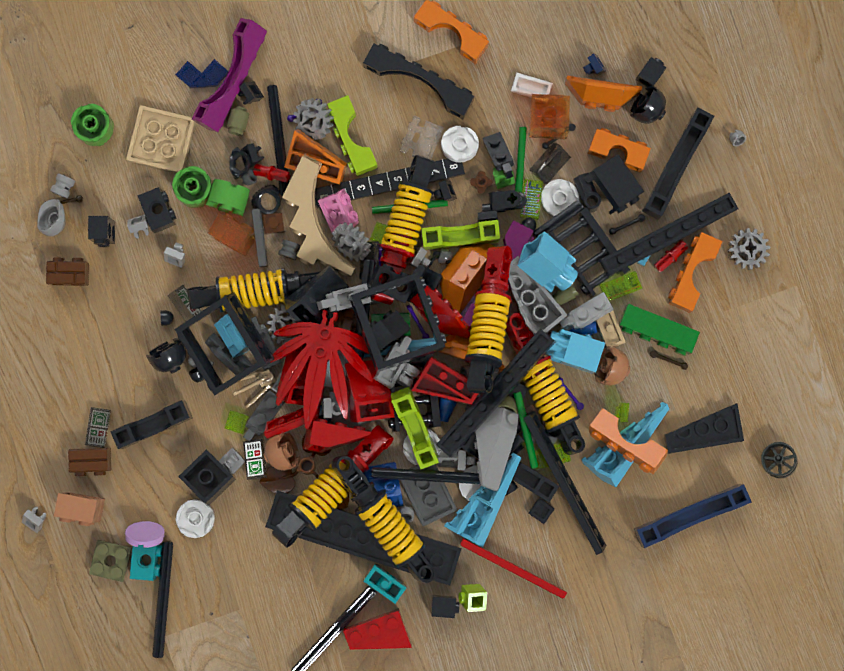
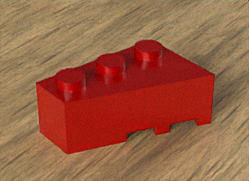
[411,356,478,405]
[343,608,412,650]

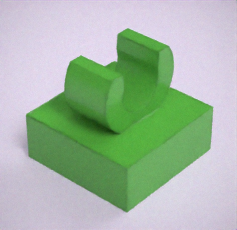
[492,168,515,190]

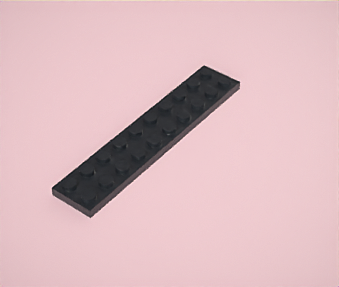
[265,490,462,586]

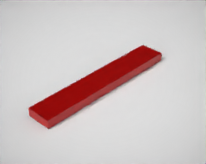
[460,538,567,599]

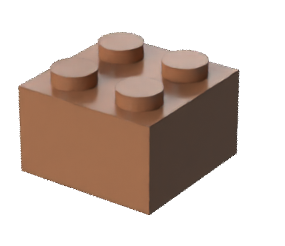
[54,492,105,526]

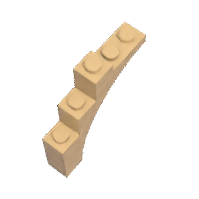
[282,154,357,276]

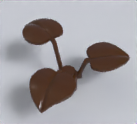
[259,434,350,509]

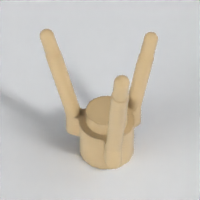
[233,369,276,408]

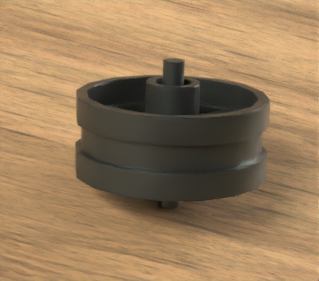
[761,442,798,478]

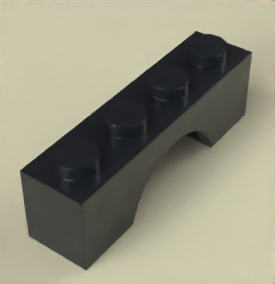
[110,400,193,449]

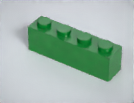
[619,304,700,356]

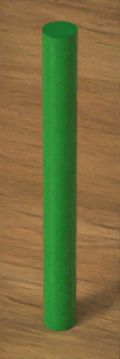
[514,127,527,201]
[372,199,448,214]
[513,391,539,469]

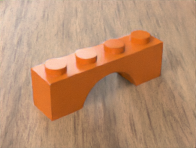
[414,0,489,64]
[668,232,723,313]
[589,408,668,475]

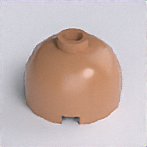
[594,346,630,386]
[264,432,300,471]

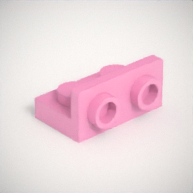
[318,189,359,232]

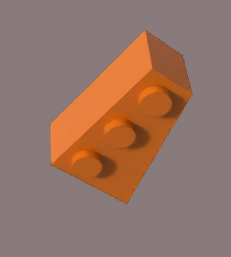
[285,129,347,184]

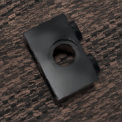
[137,187,177,233]

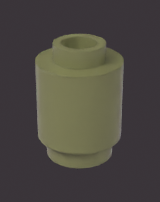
[227,106,250,136]

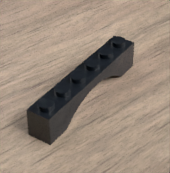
[363,43,474,120]
[642,107,714,220]
[461,433,559,503]

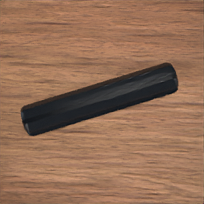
[534,200,584,238]

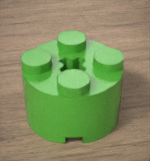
[71,104,114,146]
[172,166,213,208]
[206,179,250,216]

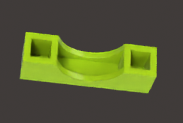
[327,95,378,177]
[421,220,500,250]
[391,386,439,469]

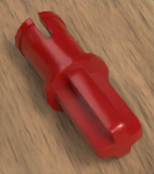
[253,164,290,182]
[654,240,689,272]

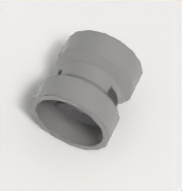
[50,173,76,199]
[396,363,421,389]

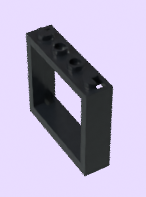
[349,273,446,373]
[174,292,274,396]

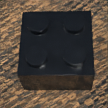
[178,449,236,506]

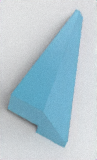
[581,402,669,487]
[444,453,521,548]

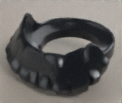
[229,147,250,179]
[251,184,281,214]

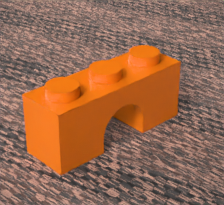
[587,128,651,173]

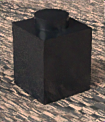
[635,57,667,87]
[431,595,460,618]

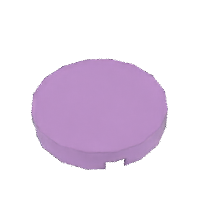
[125,521,164,548]

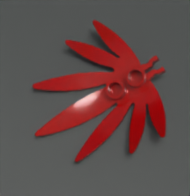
[270,310,373,430]

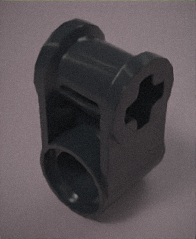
[488,190,527,213]

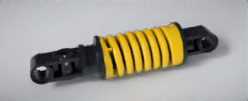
[187,268,339,313]
[331,456,435,583]

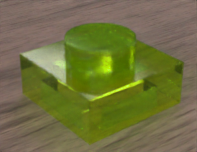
[615,403,630,423]

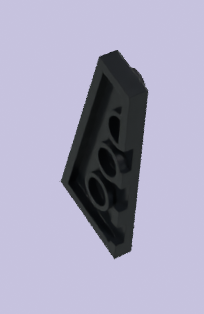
[664,403,744,454]

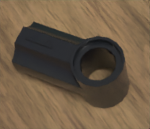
[573,173,601,213]

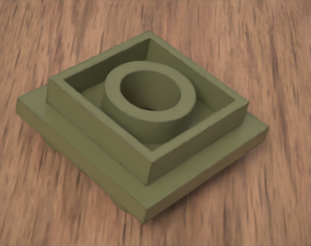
[89,540,132,582]

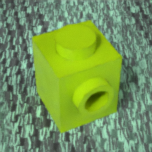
[458,584,487,612]

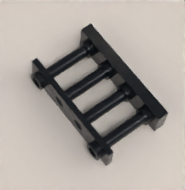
[548,207,630,298]
[383,353,441,432]

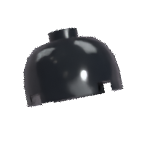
[630,85,666,124]
[146,338,186,374]

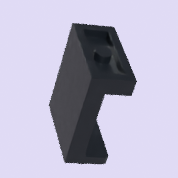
[584,155,644,215]

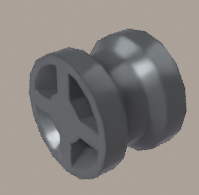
[278,239,301,260]

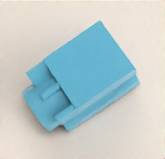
[517,231,578,292]
[546,329,605,374]

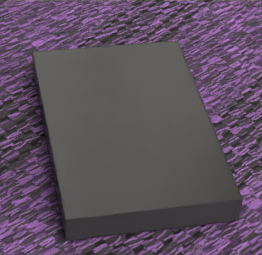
[401,464,457,527]

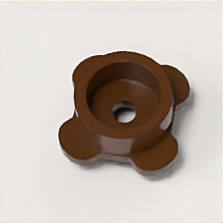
[470,171,493,194]

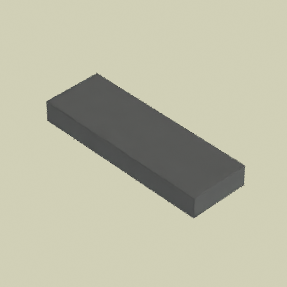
[252,209,268,267]

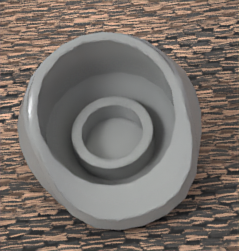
[37,199,66,236]

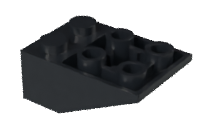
[284,265,350,324]

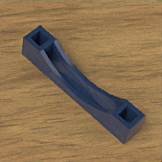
[634,484,752,548]

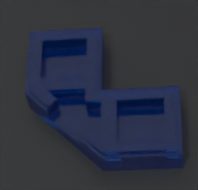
[175,59,229,89]

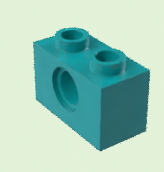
[130,544,162,581]
[364,563,407,604]

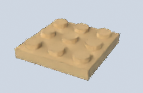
[126,105,196,173]

